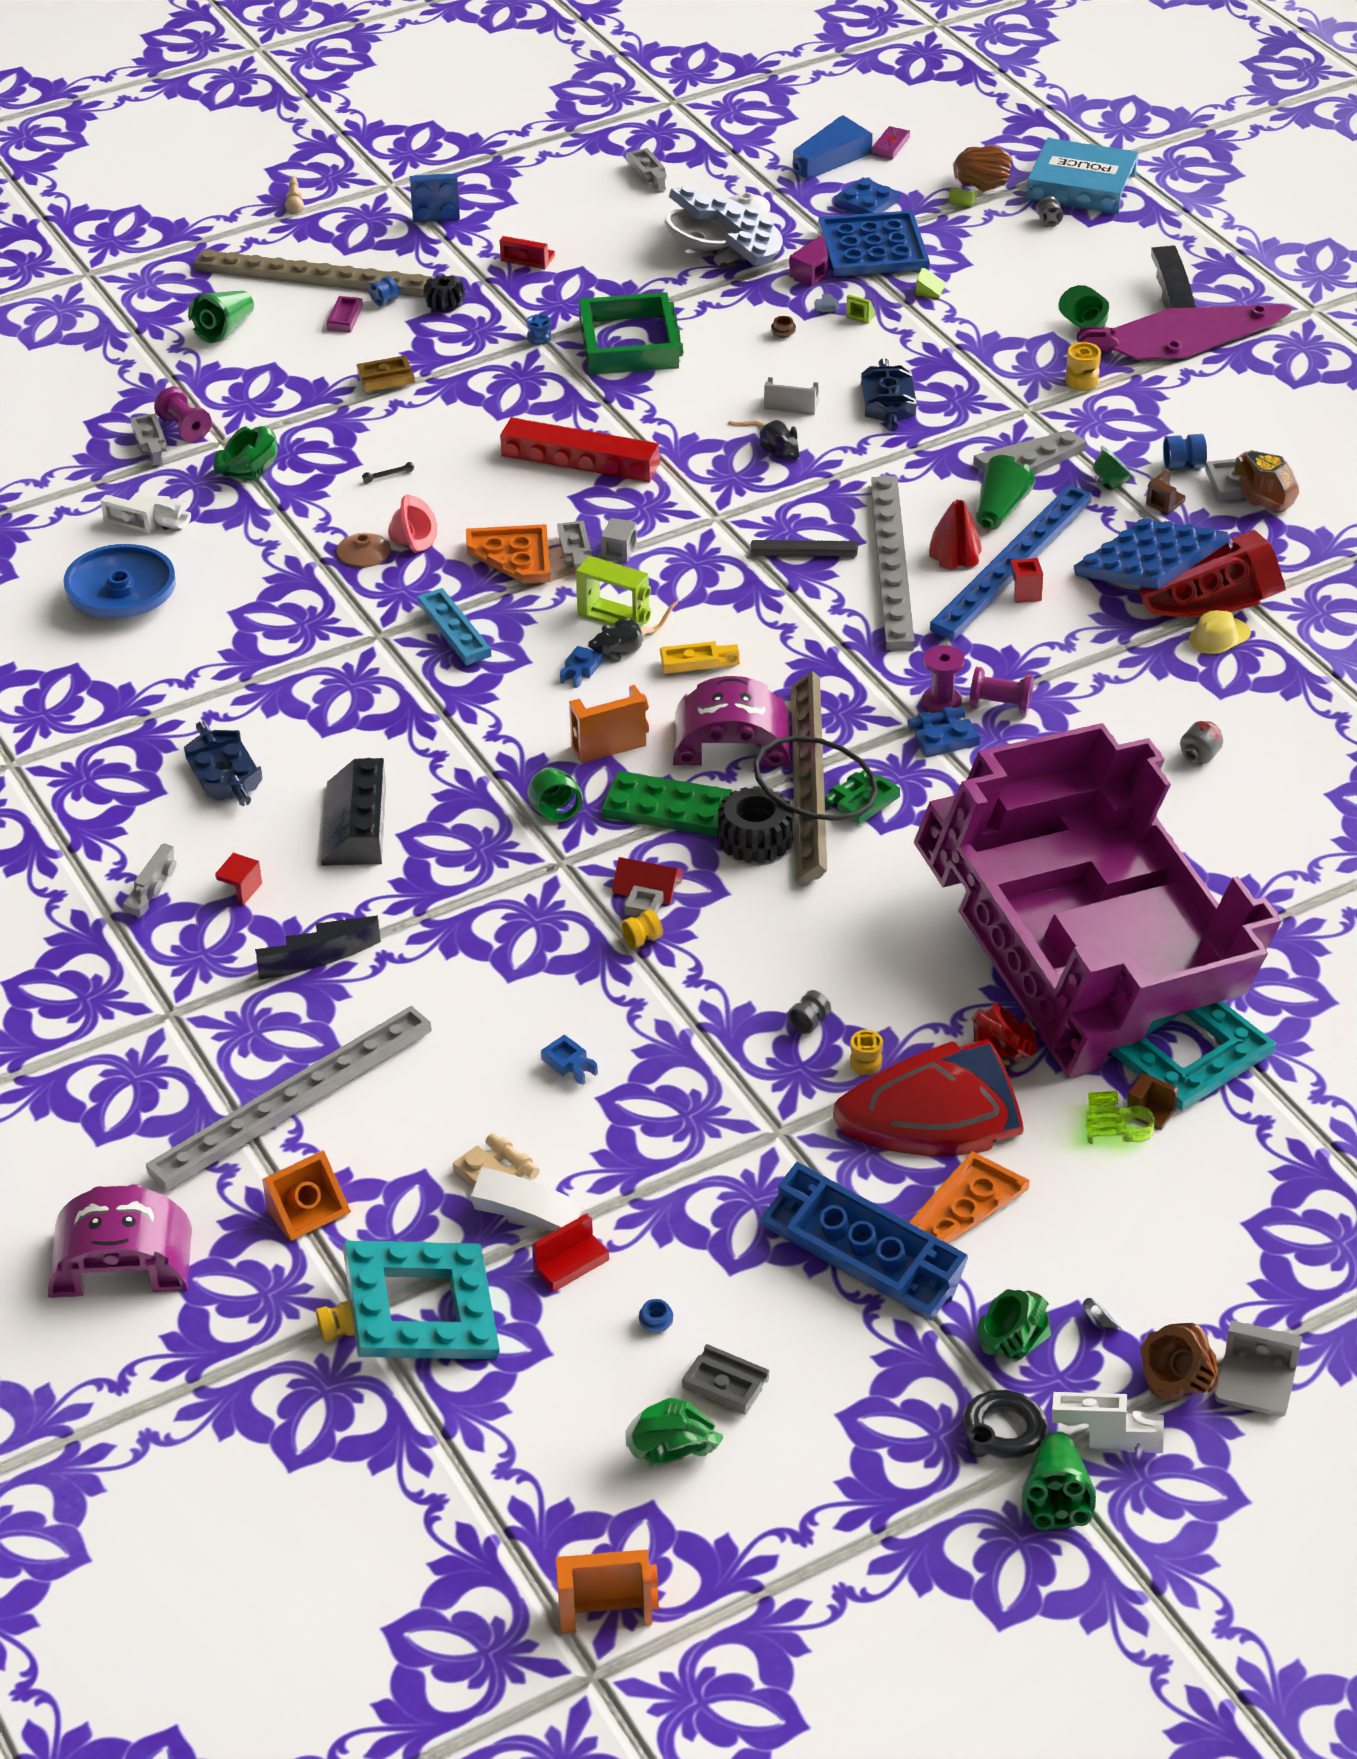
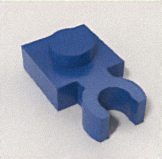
[560,646,603,688]
[541,1034,598,1085]

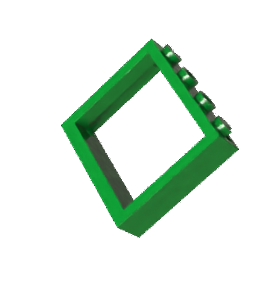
[579,292,684,375]

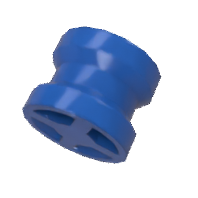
[369,276,399,306]
[526,314,552,345]

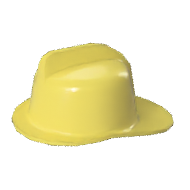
[1189,610,1251,655]

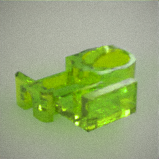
[1085,1091,1155,1144]

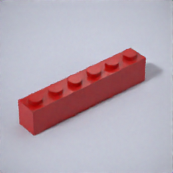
[500,417,660,482]

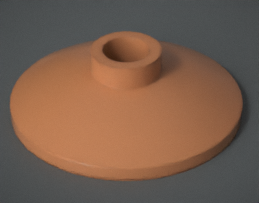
[337,533,391,568]

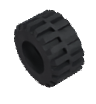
[718,786,793,864]

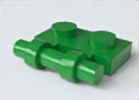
[824,770,900,825]

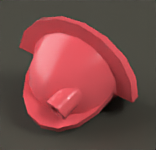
[388,494,437,553]

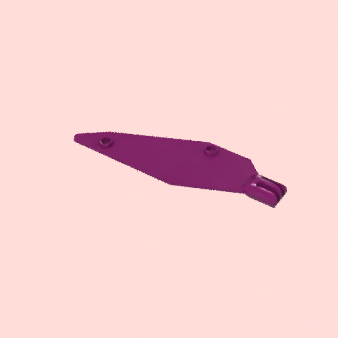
[1076,304,1292,360]

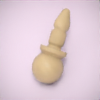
[285,176,304,213]

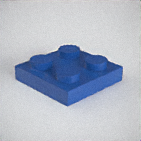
[409,173,460,222]
[834,177,900,214]

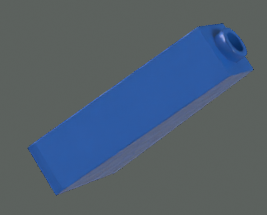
[792,115,873,180]

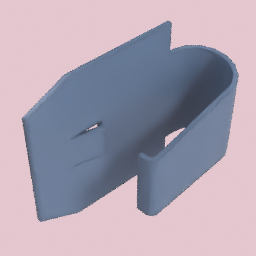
[814,294,841,313]
[1082,1298,1122,1329]

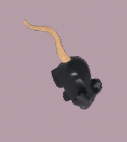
[728,420,800,460]
[587,601,678,661]

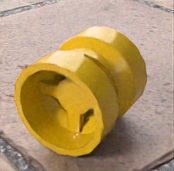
[621,909,663,949]
[850,1030,883,1076]
[316,1300,355,1343]

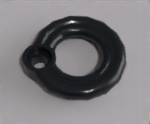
[962,1390,1049,1458]

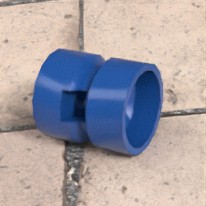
[1163,433,1207,470]

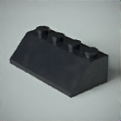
[321,757,386,866]

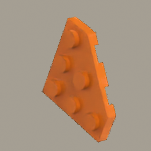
[466,524,551,584]

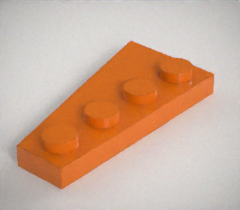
[909,1151,1030,1244]

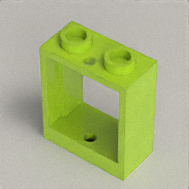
[576,556,652,627]

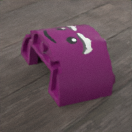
[673,676,790,766]
[48,1184,192,1298]

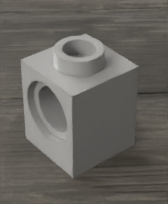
[601,518,637,563]

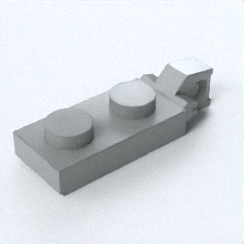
[626,148,667,191]
[130,413,167,466]
[557,521,591,577]
[123,843,177,918]

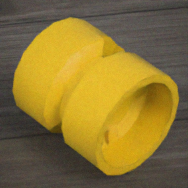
[1065,342,1101,391]

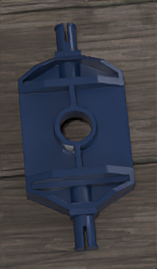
[861,358,917,431]
[184,720,263,806]

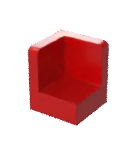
[1010,558,1044,603]
[215,852,262,905]

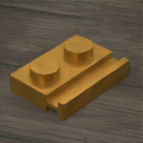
[356,355,415,392]

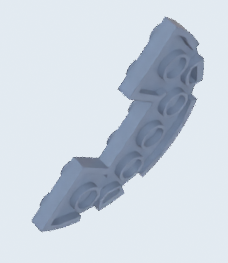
[669,186,783,266]

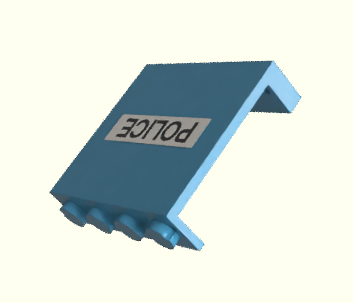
[1026,138,1139,214]

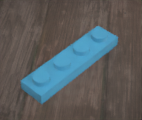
[418,588,492,665]

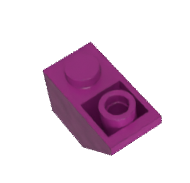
[789,236,828,287]

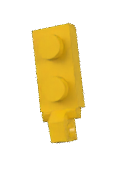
[659,641,740,674]

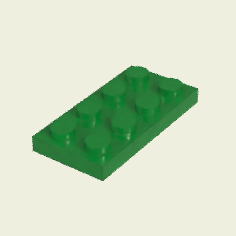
[602,771,732,837]

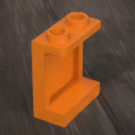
[569,685,649,763]
[556,1549,659,1634]

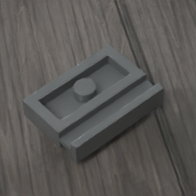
[682,1344,770,1415]

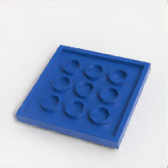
[818,210,930,277]
[1073,518,1229,589]

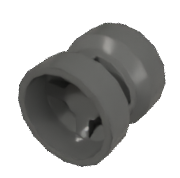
[787,990,832,1034]

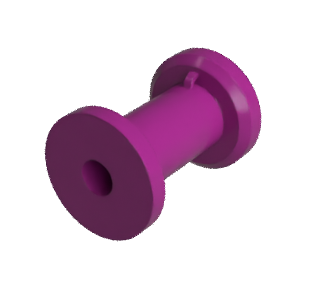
[154,386,212,442]
[922,645,965,713]
[969,666,1034,715]

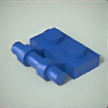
[907,706,980,758]

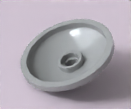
[664,209,732,251]

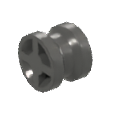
[1036,196,1063,227]

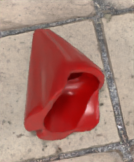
[929,499,982,569]

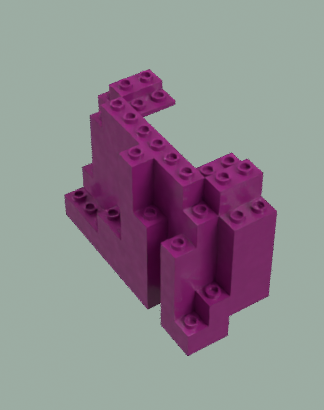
[913,723,1282,1079]

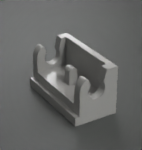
[764,377,819,415]

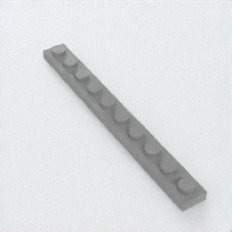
[871,475,915,651]
[146,1005,432,1192]

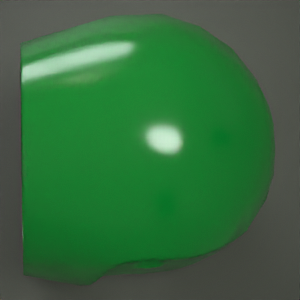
[527,767,583,822]

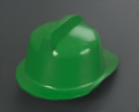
[1058,285,1110,328]
[1093,446,1133,488]

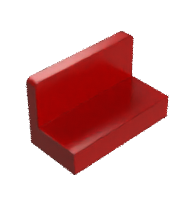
[499,236,555,270]
[612,857,684,904]
[532,1213,610,1292]

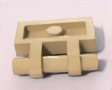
[452,1133,540,1188]

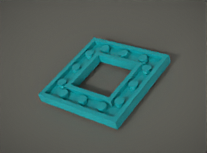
[1109,1001,1277,1111]
[343,1240,500,1359]

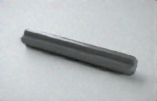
[750,540,858,557]

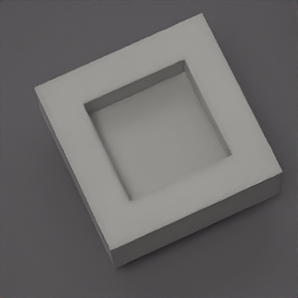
[624,886,663,917]

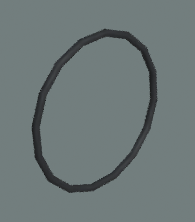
[753,735,878,821]

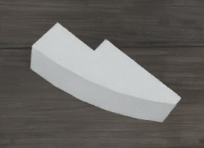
[471,1167,583,1232]

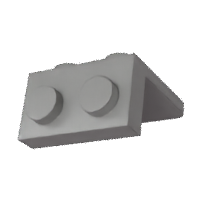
[1215,1320,1302,1417]

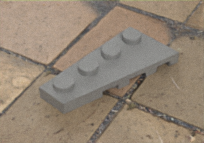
[973,430,1087,475]

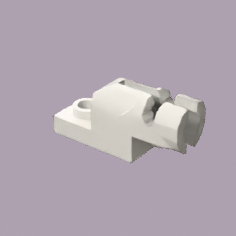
[100,491,191,534]
[1052,1392,1164,1453]

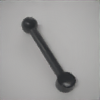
[362,462,415,483]

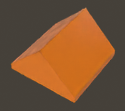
[262,1150,351,1241]

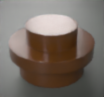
[771,316,796,338]

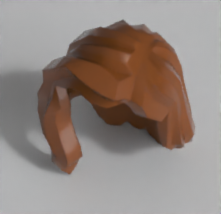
[953,145,1012,192]

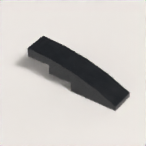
[1151,245,1196,309]
[255,915,381,980]

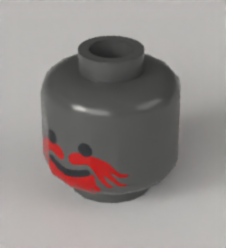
[1179,721,1224,764]

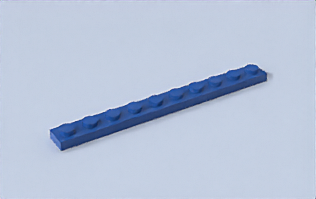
[930,485,1092,640]

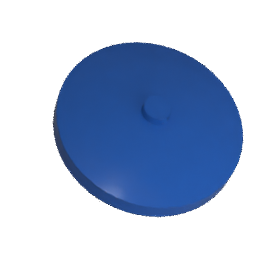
[63,544,176,619]

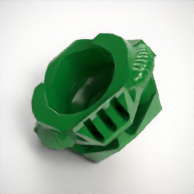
[213,426,277,480]
[977,1289,1051,1362]
[625,1398,723,1467]

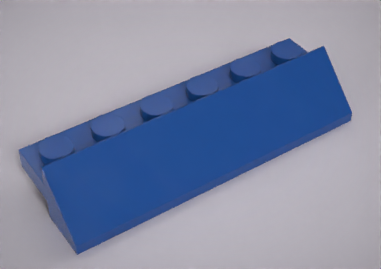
[760,1161,968,1321]

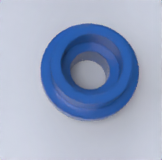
[638,1299,674,1332]

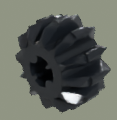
[423,274,465,312]

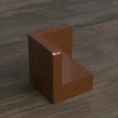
[1146,470,1186,515]
[1126,1073,1179,1130]

